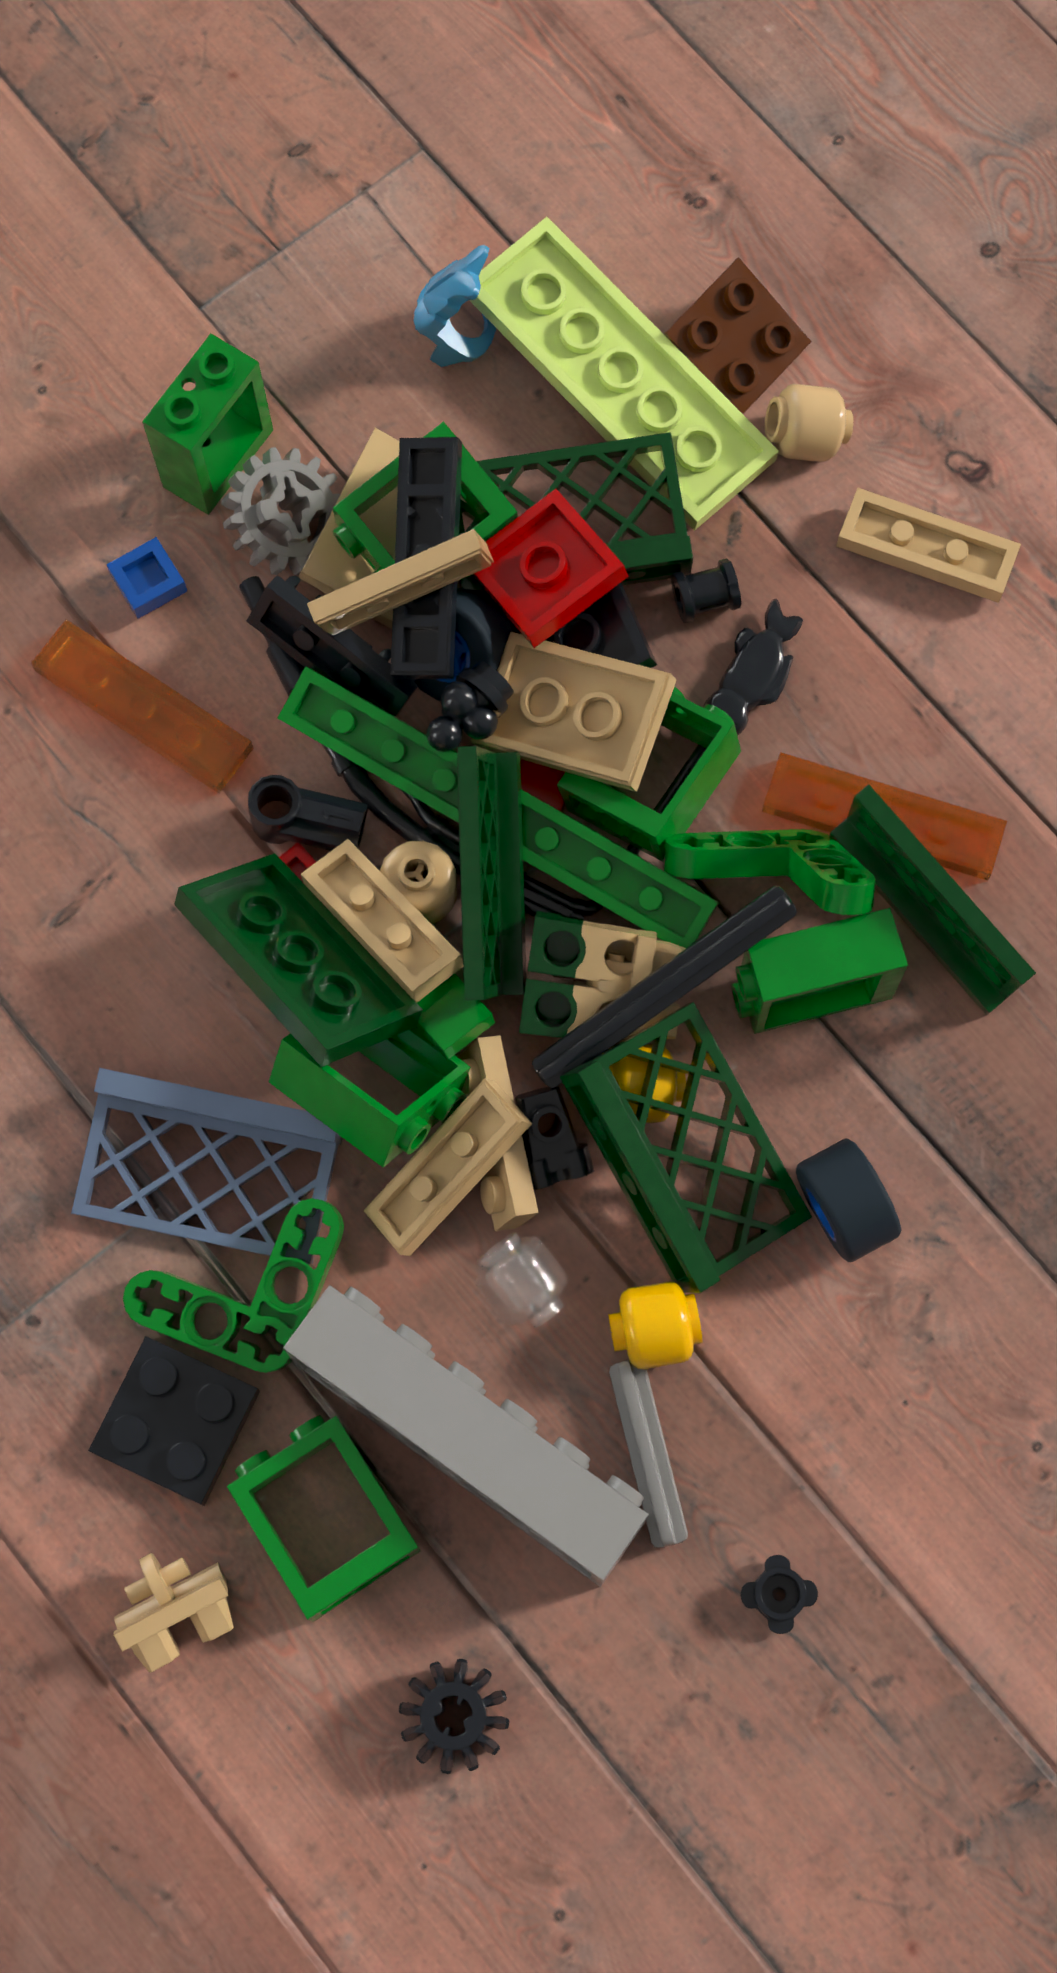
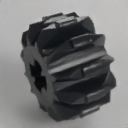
[399,1659,510,1774]

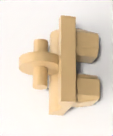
[113,1553,234,1672]

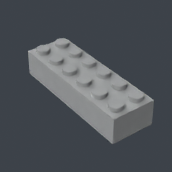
[283,1285,649,1587]

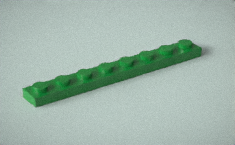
[277,666,719,948]

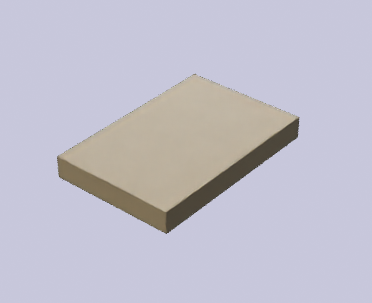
[298,428,466,629]
[471,632,677,792]

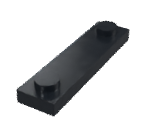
[390,437,462,679]

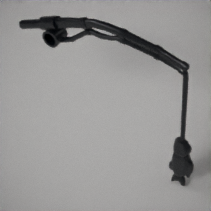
[239,576,803,921]

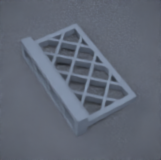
[71,1068,343,1264]

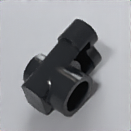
[515,1086,594,1190]

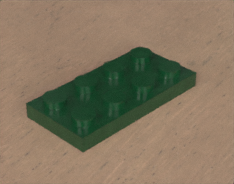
[174,853,423,1067]

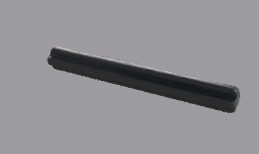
[532,885,797,1088]

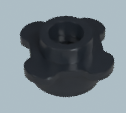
[740,1555,818,1634]

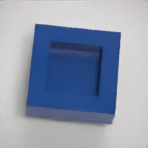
[106,537,187,619]

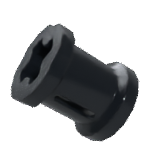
[671,558,742,623]

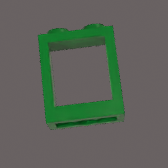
[142,333,273,515]
[332,421,518,574]
[557,686,741,862]
[731,908,908,1034]
[268,1027,471,1168]
[227,1415,421,1622]

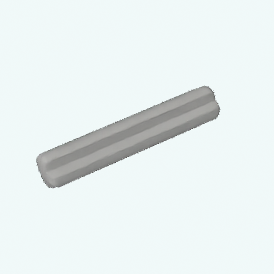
[609,1360,688,1548]

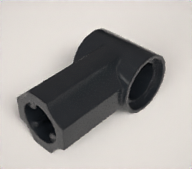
[248,775,368,851]

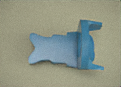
[413,245,496,367]

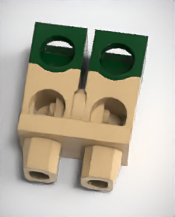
[519,911,686,1043]

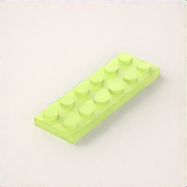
[469,217,779,531]

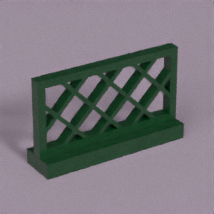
[459,432,693,599]
[457,746,526,1000]
[830,784,1036,1015]
[560,1002,812,1293]

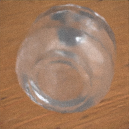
[476,1232,568,1328]

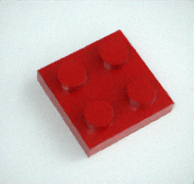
[471,488,629,648]

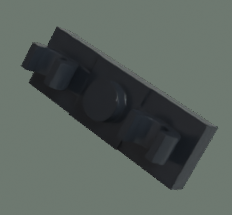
[246,575,418,717]

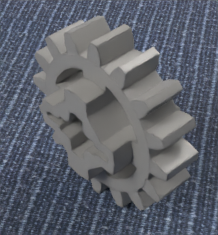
[221,447,340,575]

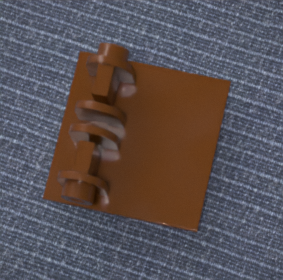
[664,257,812,414]

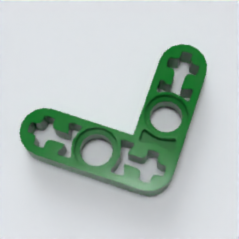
[663,829,876,915]
[123,1198,344,1373]

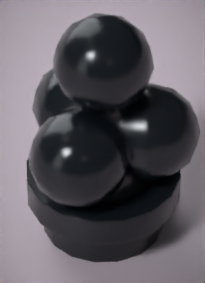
[426,661,514,752]

